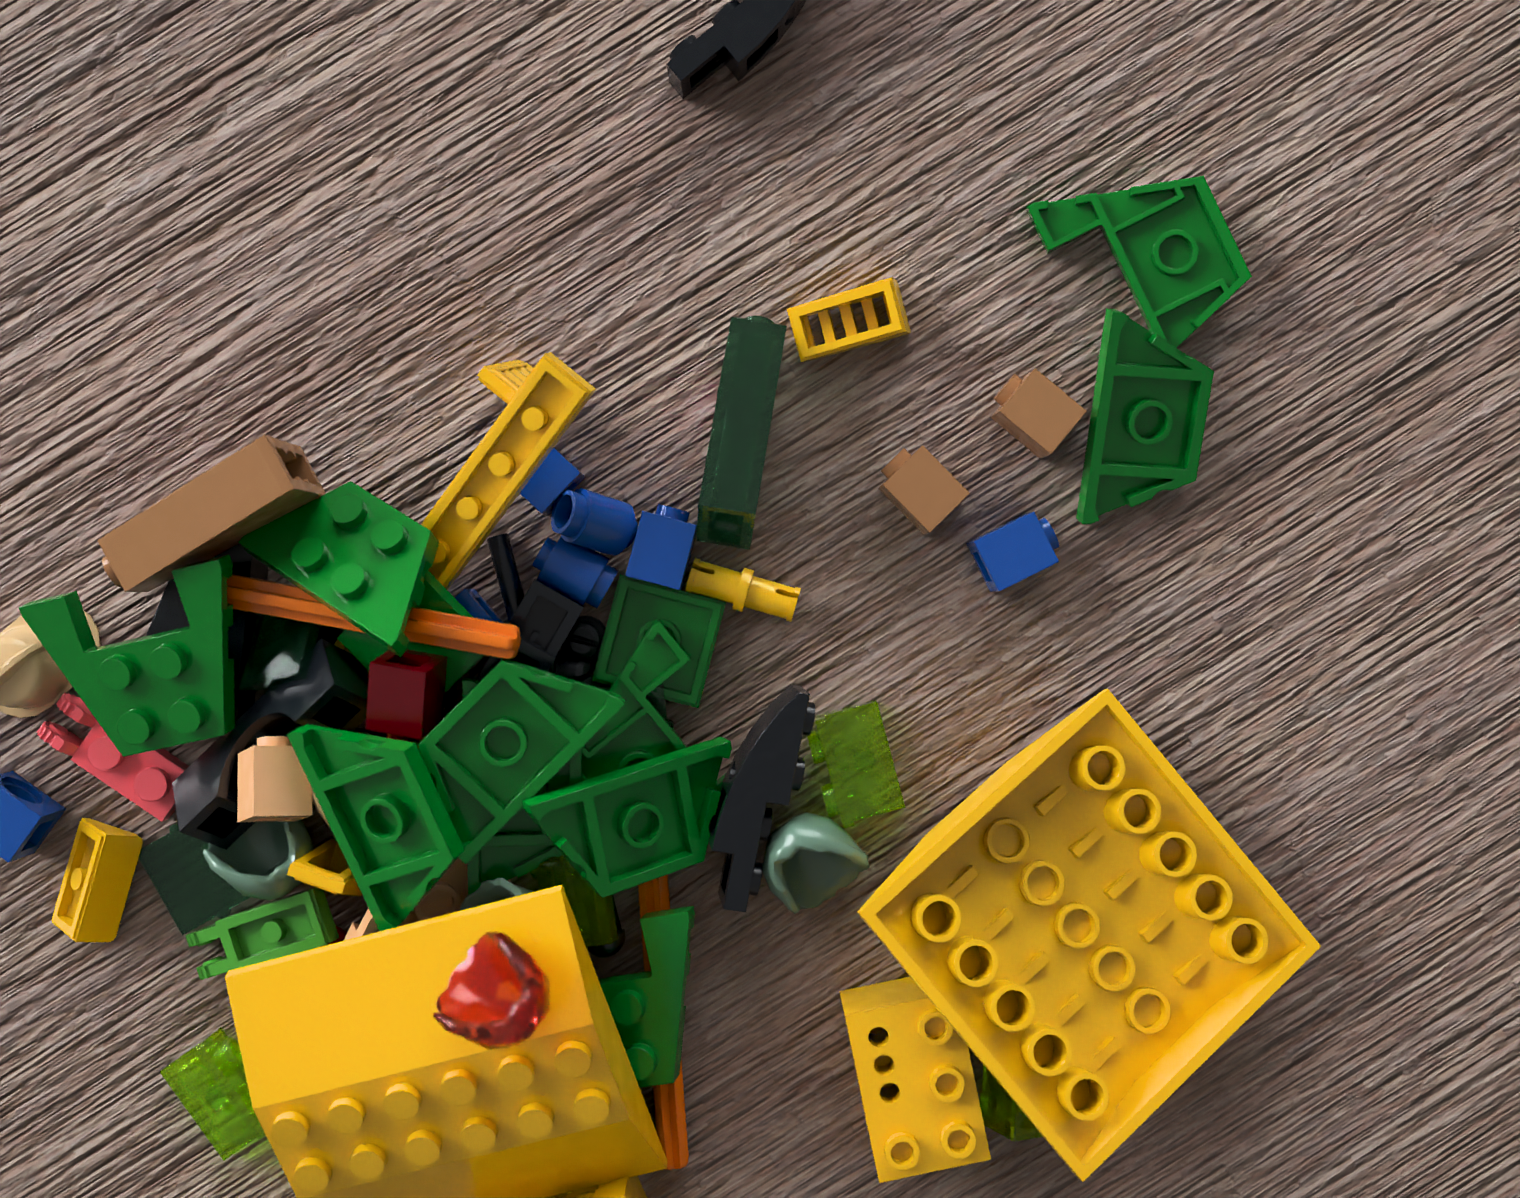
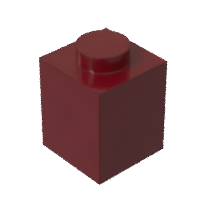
[366,649,448,742]

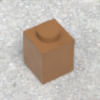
[991,368,1087,459]
[878,445,970,535]

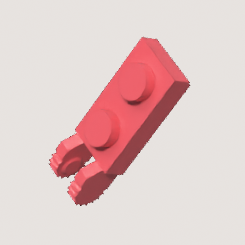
[36,693,189,822]

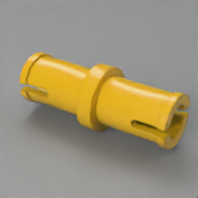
[686,558,801,622]

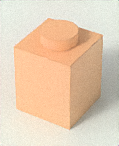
[237,736,312,822]

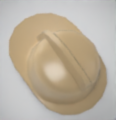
[0,611,101,718]

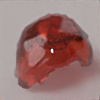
[433,931,550,1049]

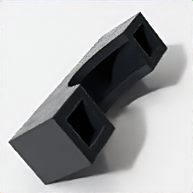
[172,638,369,850]

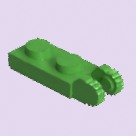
[185,887,339,980]

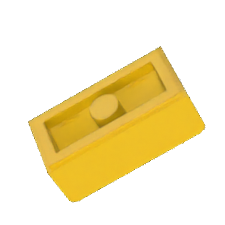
[51,818,143,942]

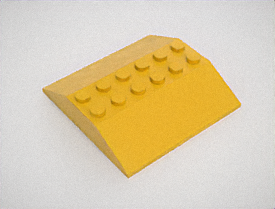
[857,689,1321,1182]
[225,885,667,1198]

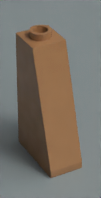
[97,435,326,592]

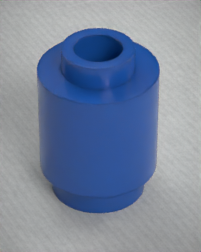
[551,488,638,556]
[532,537,619,609]

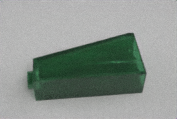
[696,316,787,550]

